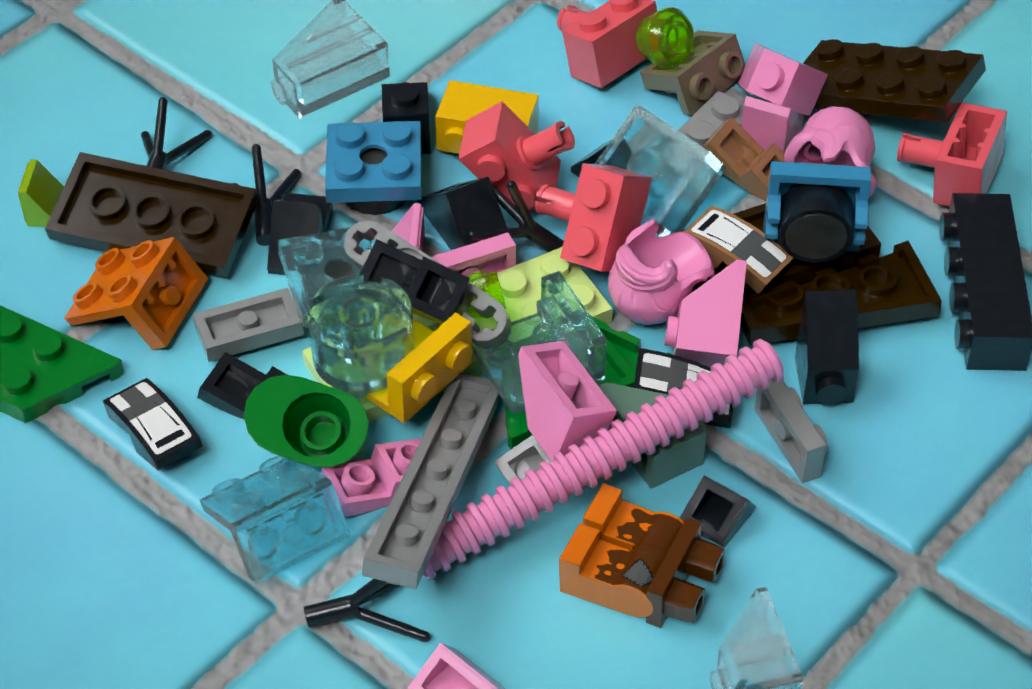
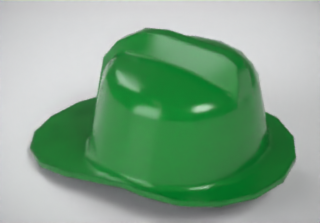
[244,375,369,468]

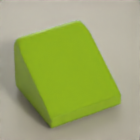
[18,159,64,227]

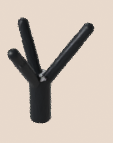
[141,97,212,170]
[232,144,301,246]
[468,180,564,253]
[304,579,430,642]

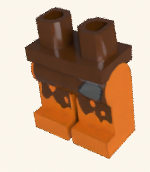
[559,483,725,628]

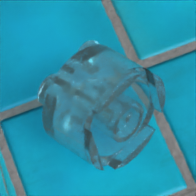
[307,275,415,399]

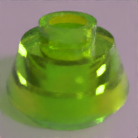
[636,7,694,69]

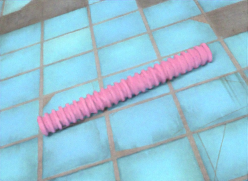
[423,339,784,580]

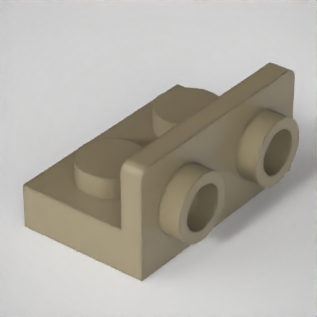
[640,30,745,115]

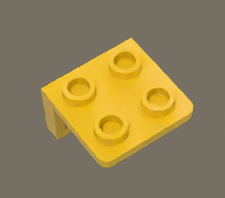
[331,310,473,424]

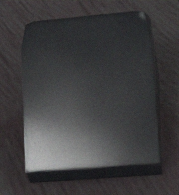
[680,475,756,548]

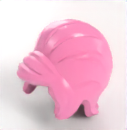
[784,106,877,199]
[608,219,714,325]

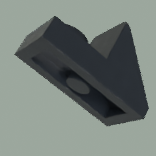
[267,193,333,277]

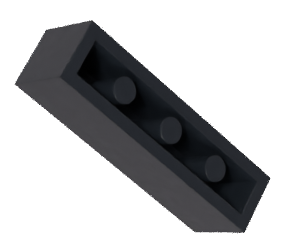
[939,193,1032,371]

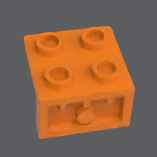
[64,237,208,350]

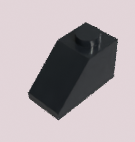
[381,82,431,154]
[417,177,507,250]
[795,289,859,405]

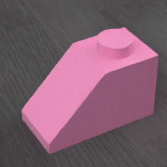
[738,43,828,116]
[664,260,747,368]
[518,341,617,462]

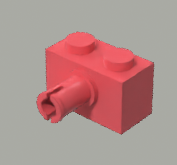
[557,0,663,88]
[458,101,575,211]
[897,103,1007,206]
[534,163,652,272]

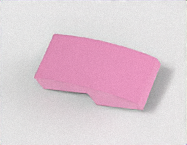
[319,438,422,518]

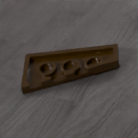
[740,240,942,346]

